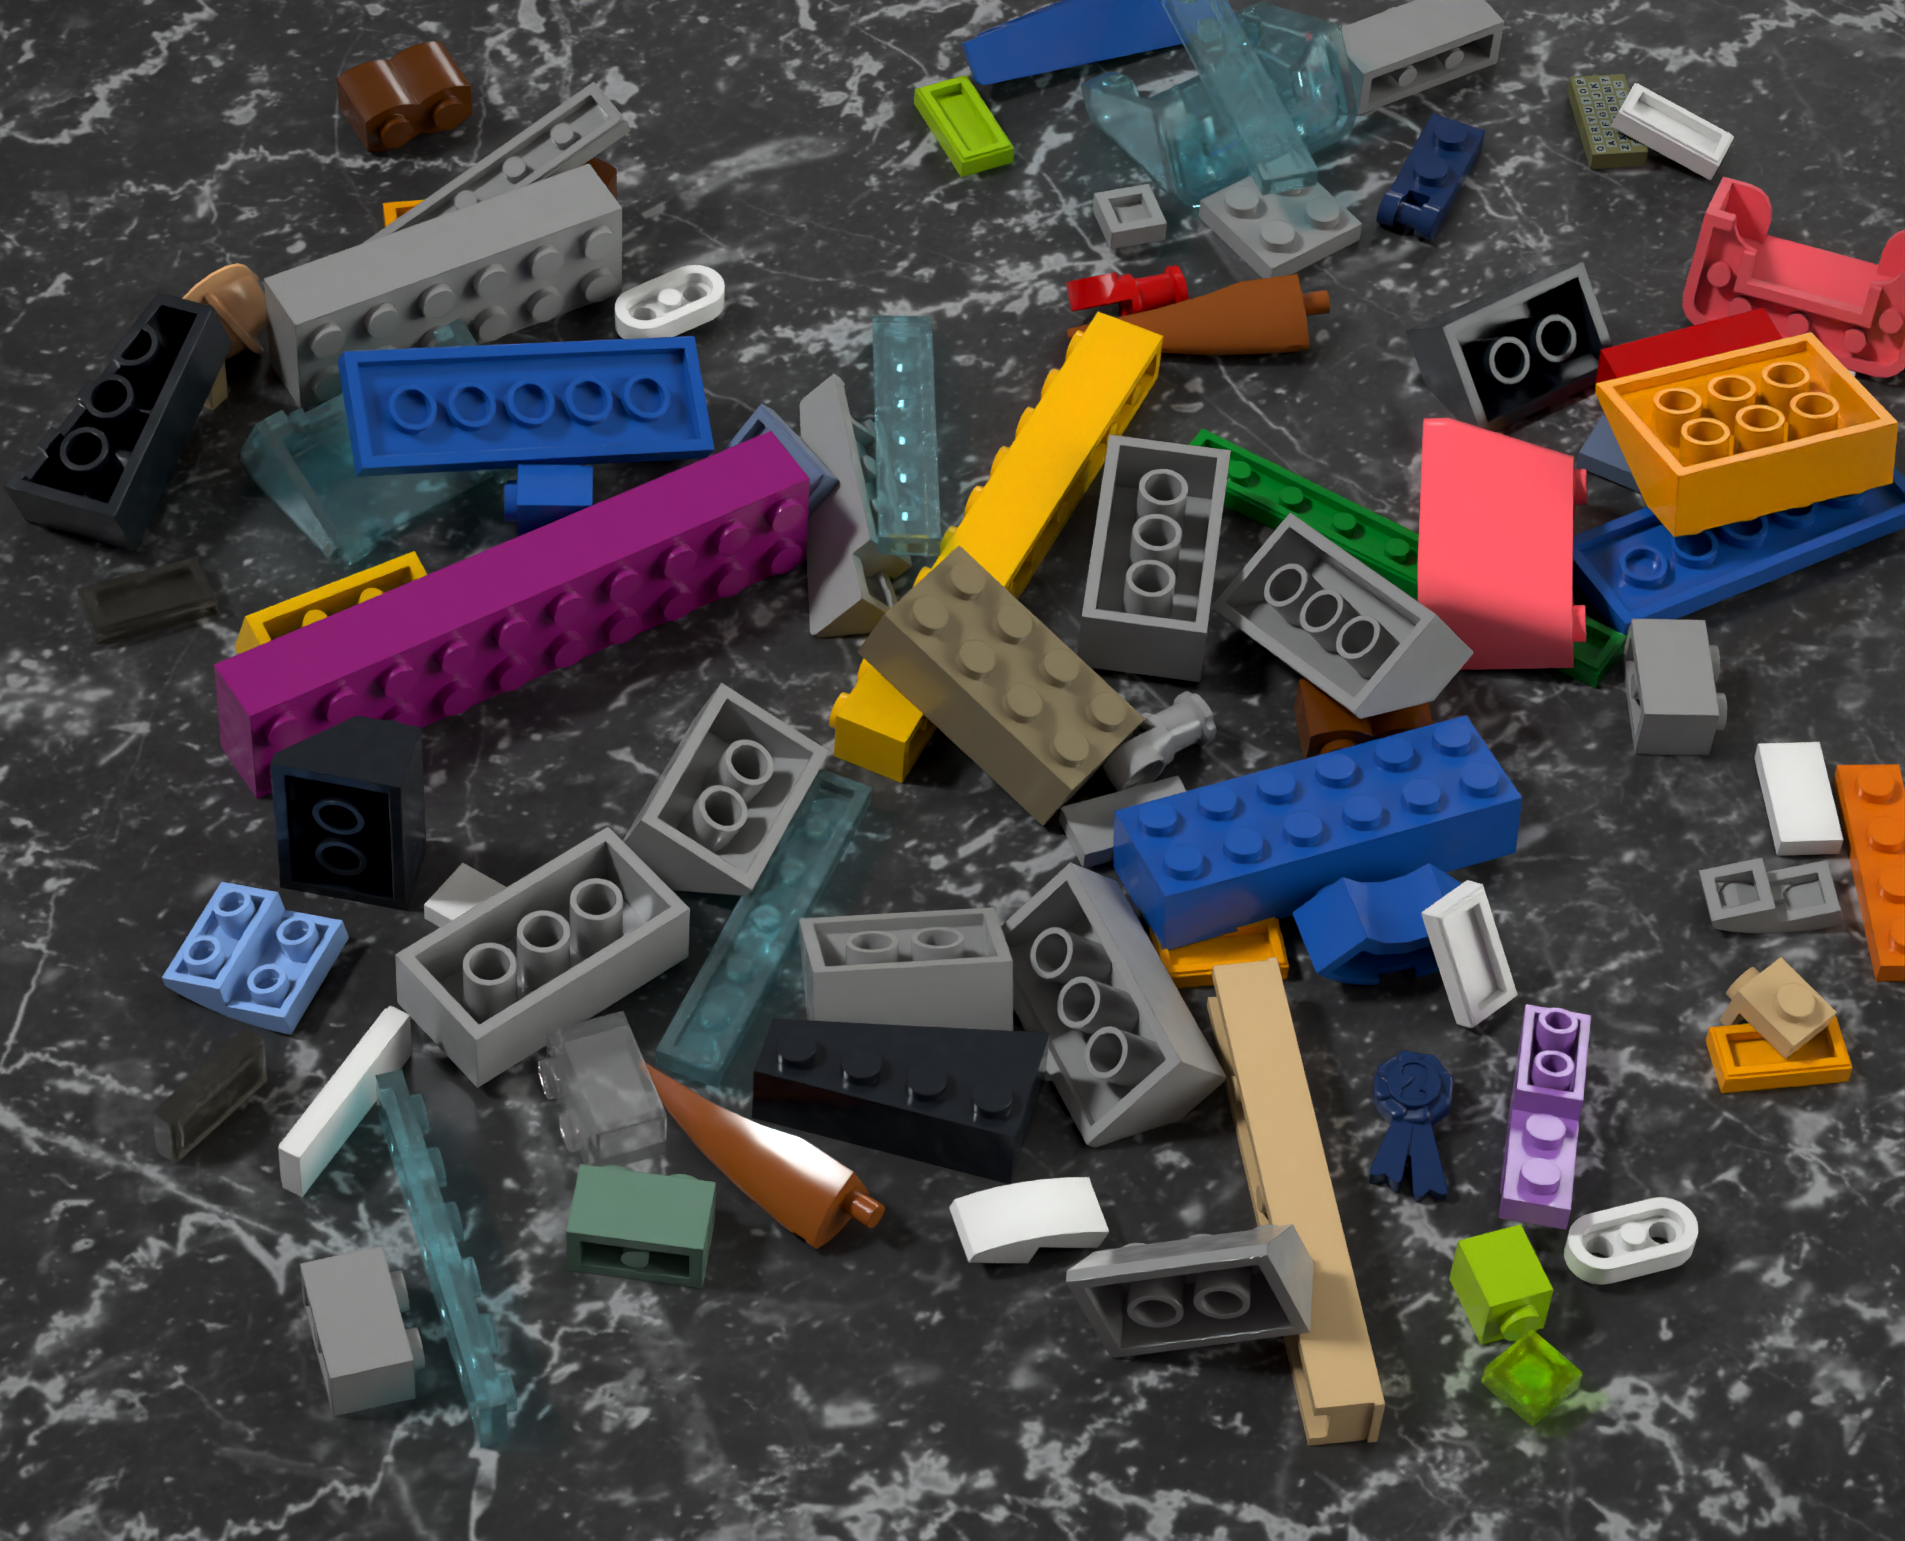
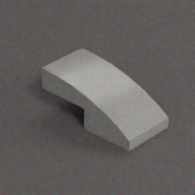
[1699,858,1842,933]

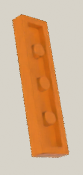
[1833,764,1905,982]

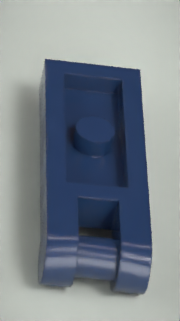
[1376,113,1485,241]

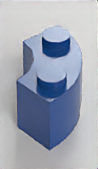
[504,464,593,537]
[1292,863,1462,985]

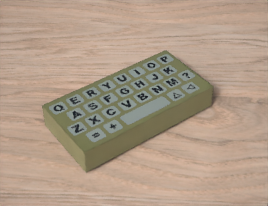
[1567,74,1648,169]

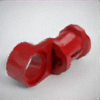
[1066,265,1189,316]

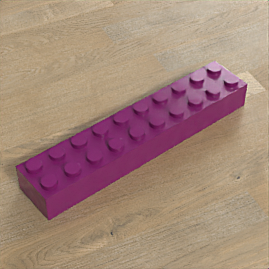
[214,431,810,799]

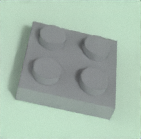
[1198,156,1362,278]

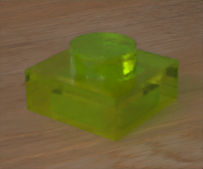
[1481,1329,1583,1427]

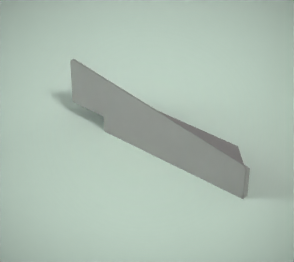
[799,374,912,638]

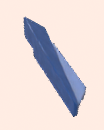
[961,0,1224,85]

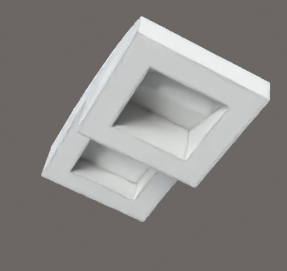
[949,1177,1109,1264]

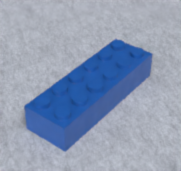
[1112,715,1522,950]

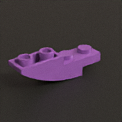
[1499,1004,1591,1230]

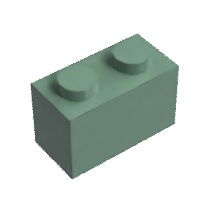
[566,1164,716,1288]

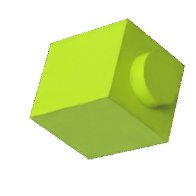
[1449,1224,1553,1345]

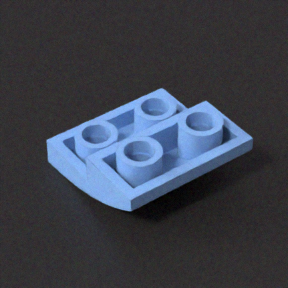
[162,882,349,1035]

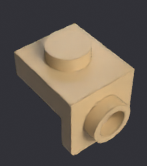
[1719,957,1837,1059]

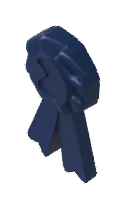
[1369,1050,1454,1203]

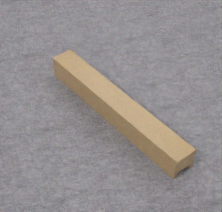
[1207,957,1385,1446]

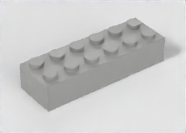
[264,164,622,410]

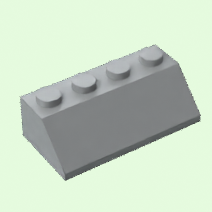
[1211,513,1474,719]
[1001,862,1227,1148]

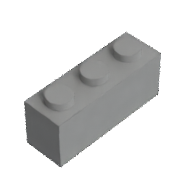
[1321,0,1504,116]

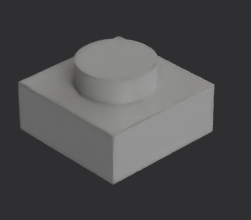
[1092,184,1167,249]

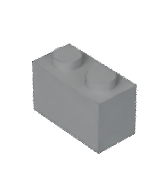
[1622,619,1727,756]
[300,1246,425,1417]

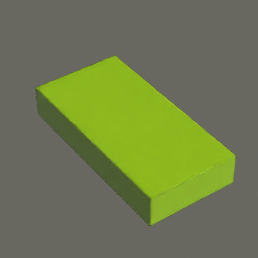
[914,75,1014,177]

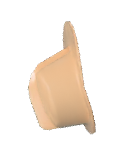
[182,263,267,360]

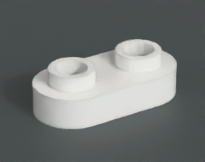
[615,265,725,339]
[1564,1197,1698,1285]

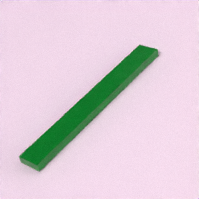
[1189,428,1627,689]

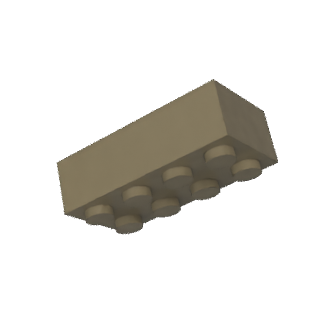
[857,545,1145,826]

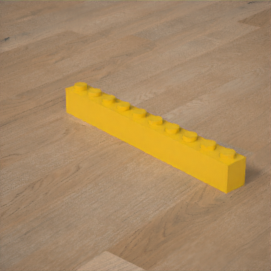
[829,312,1163,783]

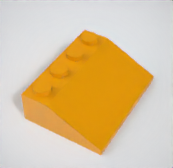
[1595,332,1898,537]

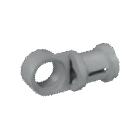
[1102,691,1216,792]

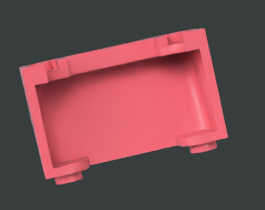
[1682,177,1905,378]
[1418,418,1587,670]

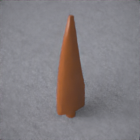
[1067,274,1330,356]
[638,1060,885,1249]

